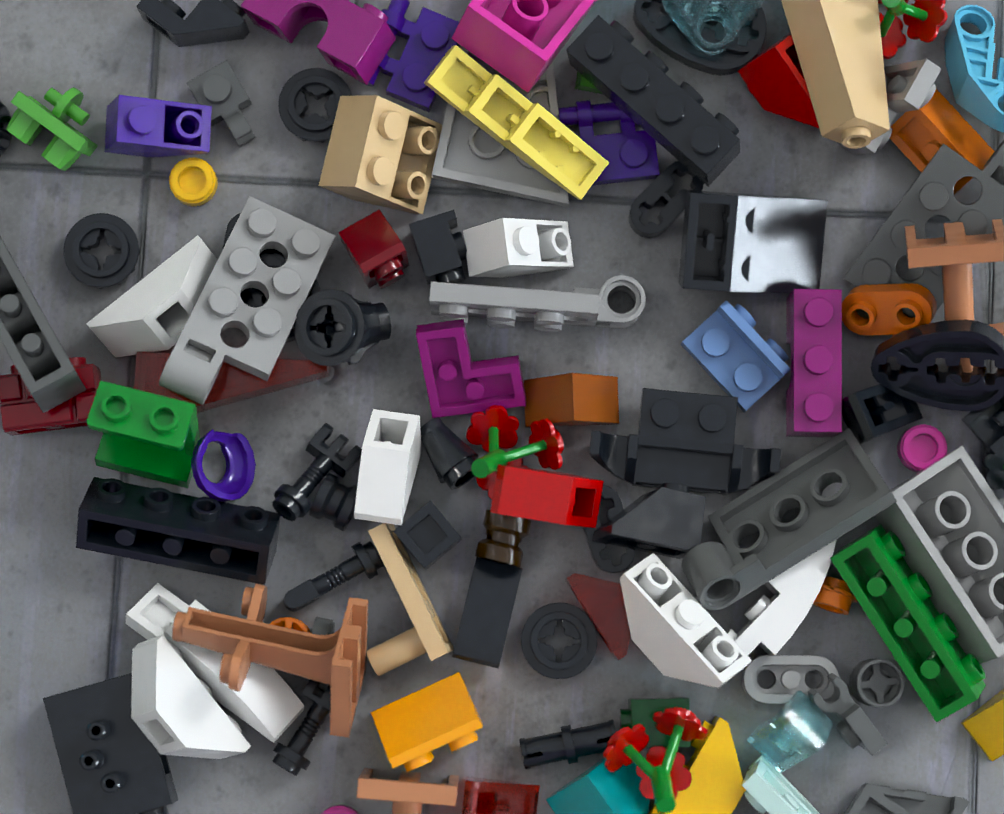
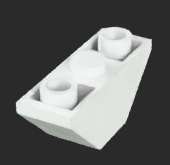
[86,235,217,358]
[620,553,752,688]
[131,635,251,759]

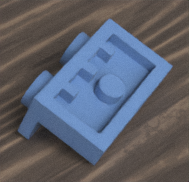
[681,301,791,412]

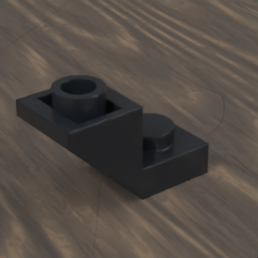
[136,0,250,47]

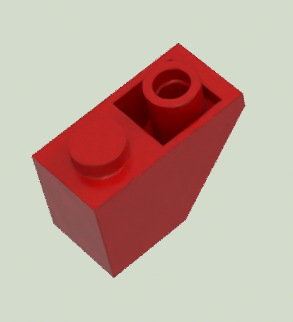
[490,464,604,528]

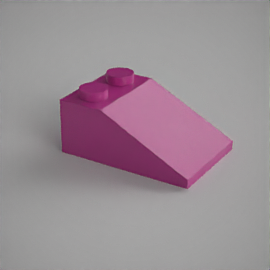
[451,0,597,93]

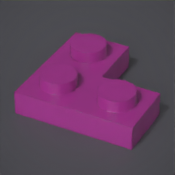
[416,319,526,418]

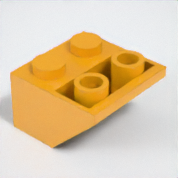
[371,672,483,772]

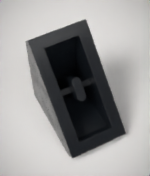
[842,384,923,444]

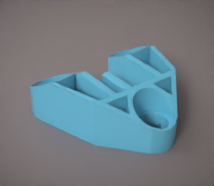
[945,5,1004,133]

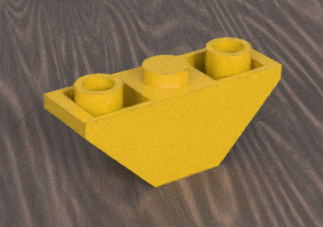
[648,716,746,814]

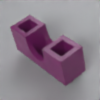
[241,0,396,85]
[786,289,842,437]

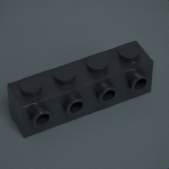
[566,15,740,187]
[76,477,281,585]

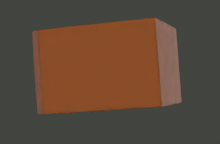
[523,373,619,428]

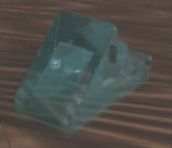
[746,690,833,773]

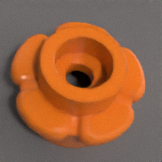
[813,577,858,615]

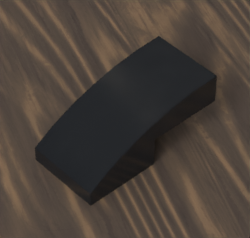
[452,557,523,669]

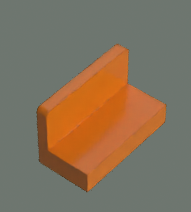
[890,89,995,195]

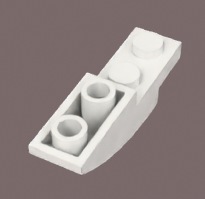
[726,539,837,656]
[126,583,305,743]

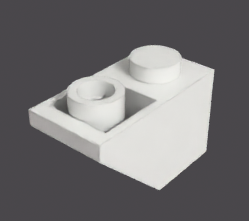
[463,218,574,278]
[354,409,422,526]

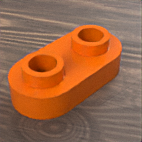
[842,283,937,335]

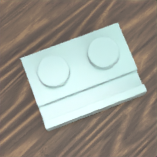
[742,754,820,814]

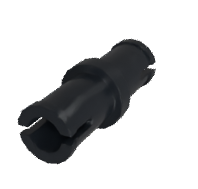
[519,720,616,769]

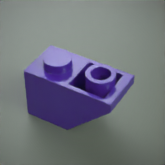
[104,95,212,157]

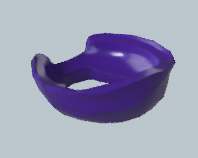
[191,429,256,502]

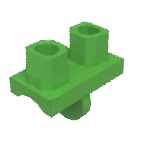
[6,87,98,171]

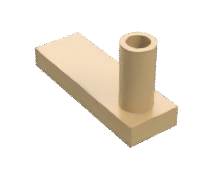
[367,523,454,676]

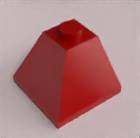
[738,32,819,128]

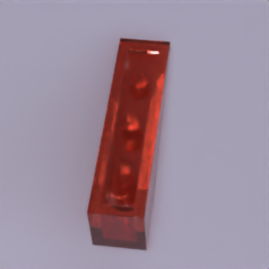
[134,352,331,413]

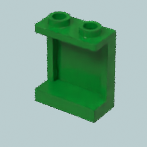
[87,380,200,488]

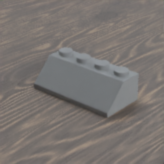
[875,445,1004,663]

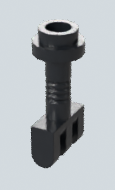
[272,423,362,521]
[284,541,384,612]
[272,680,331,776]

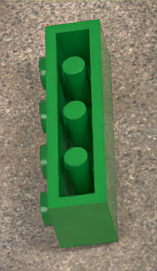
[830,524,986,723]

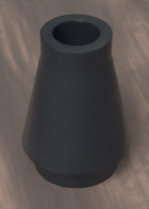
[420,417,479,490]

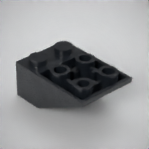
[679,190,828,293]

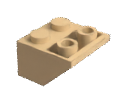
[319,95,443,215]

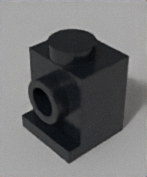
[409,210,467,285]

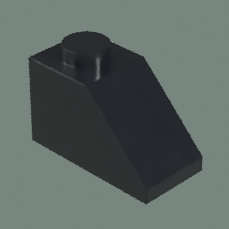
[593,483,706,559]

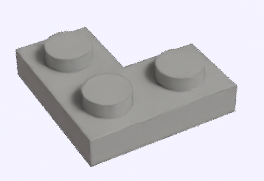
[840,59,941,155]

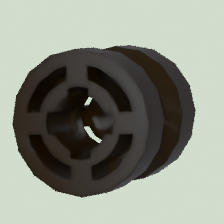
[475,510,531,567]

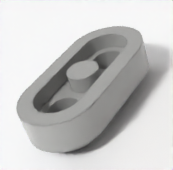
[742,655,839,704]

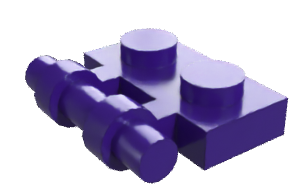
[359,0,459,112]
[558,100,660,185]

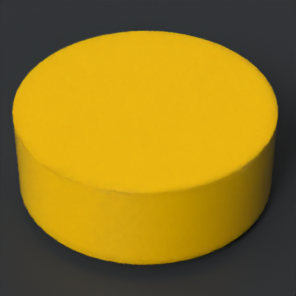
[169,157,218,206]

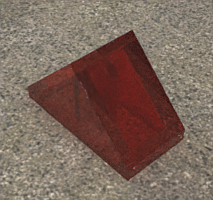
[565,573,631,660]
[461,776,540,814]

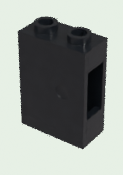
[43,673,178,814]

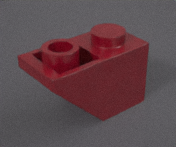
[338,209,409,289]

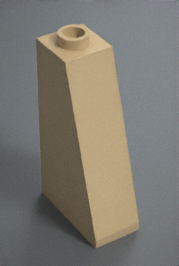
[781,0,890,149]

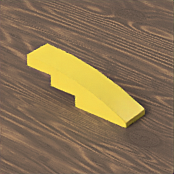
[424,45,609,200]

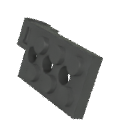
[844,140,1004,318]
[681,428,897,610]

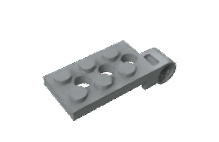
[158,196,336,405]
[429,275,646,332]

